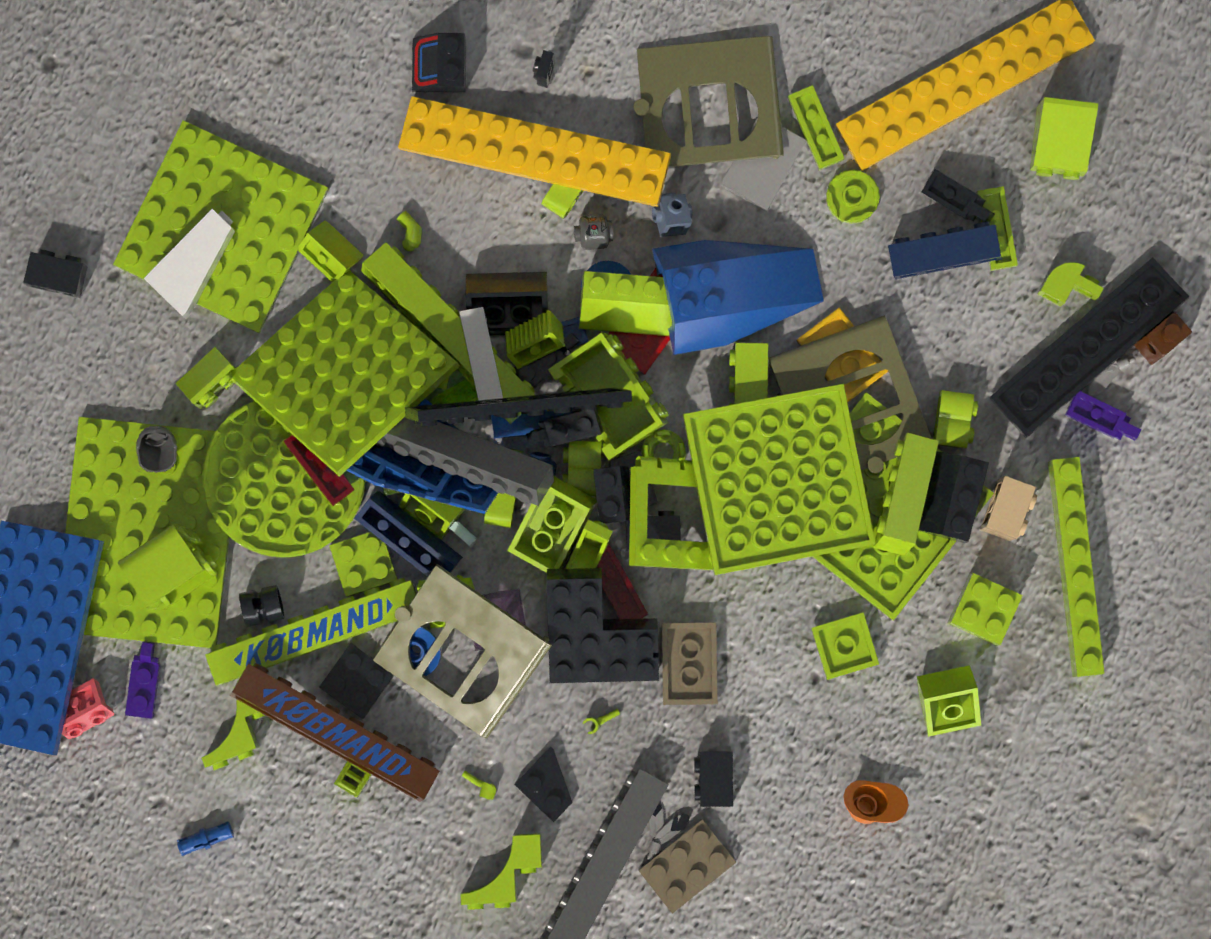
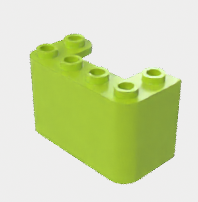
[548,333,669,460]
[118,524,218,610]

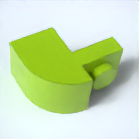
[1037,262,1104,307]

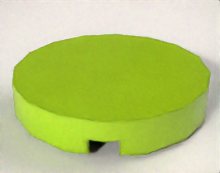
[826,169,880,224]

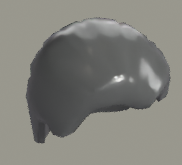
[136,426,177,473]

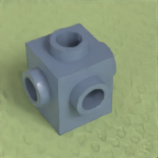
[652,192,693,237]

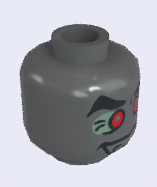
[574,214,613,250]

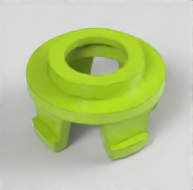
[641,429,686,460]

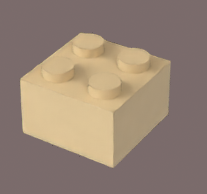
[980,476,1038,541]

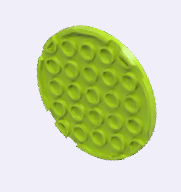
[202,401,365,558]

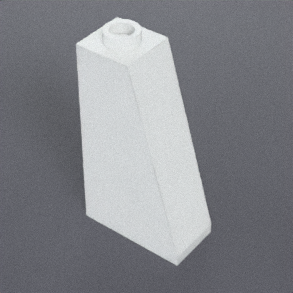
[144,209,235,319]

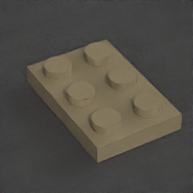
[662,622,718,705]
[638,819,736,914]

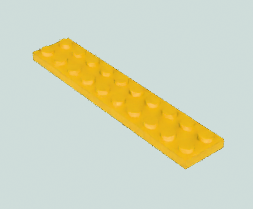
[835,0,1095,172]
[398,96,671,207]

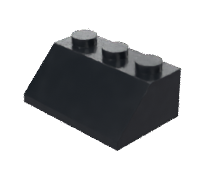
[465,272,548,336]
[918,451,989,543]

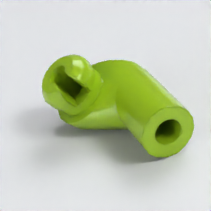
[397,211,422,252]

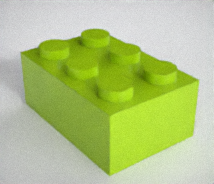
[507,476,597,573]

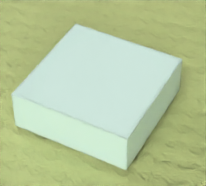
[450,521,477,547]

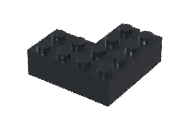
[546,568,659,683]

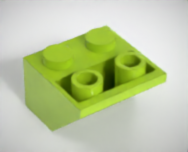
[175,347,236,409]

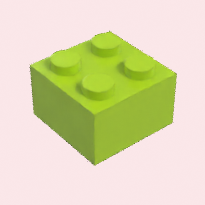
[947,573,1023,646]

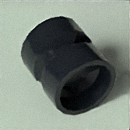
[239,585,285,627]

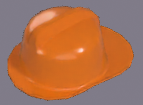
[843,780,909,824]

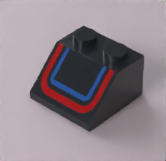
[412,33,466,93]

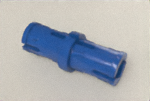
[177,821,234,856]

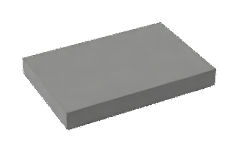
[720,118,806,211]

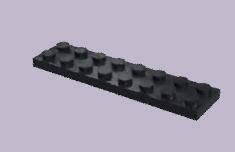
[990,257,1190,438]
[405,387,632,426]

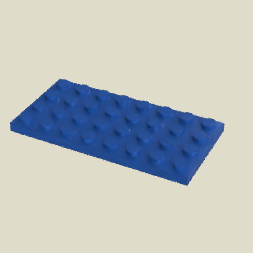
[0,520,104,755]

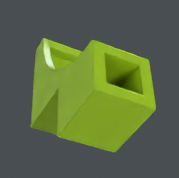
[565,519,613,569]
[201,686,265,771]
[460,833,542,910]

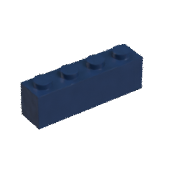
[888,222,1002,280]
[354,490,463,577]

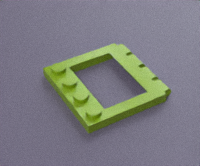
[629,456,713,571]

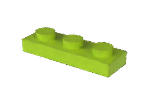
[788,85,845,170]
[976,186,1018,271]

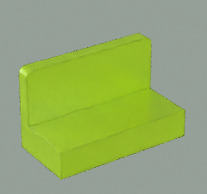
[298,220,364,282]

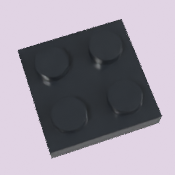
[319,643,394,719]

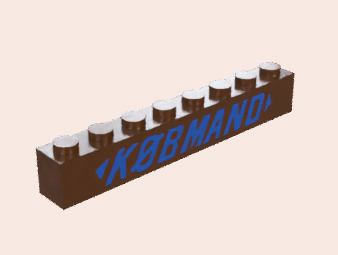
[230,663,440,802]

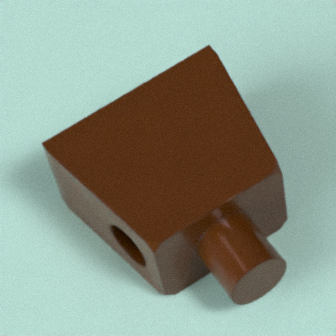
[1134,312,1192,365]

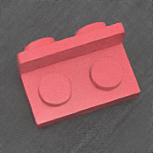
[62,678,114,739]

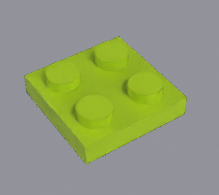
[329,532,398,597]
[811,612,879,680]

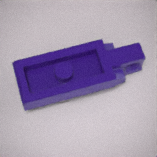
[1065,391,1142,441]
[125,642,160,719]

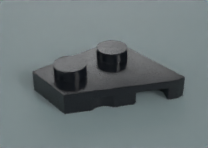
[514,747,573,822]

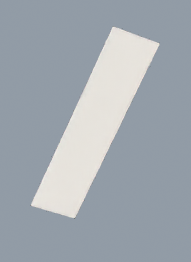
[459,307,503,400]

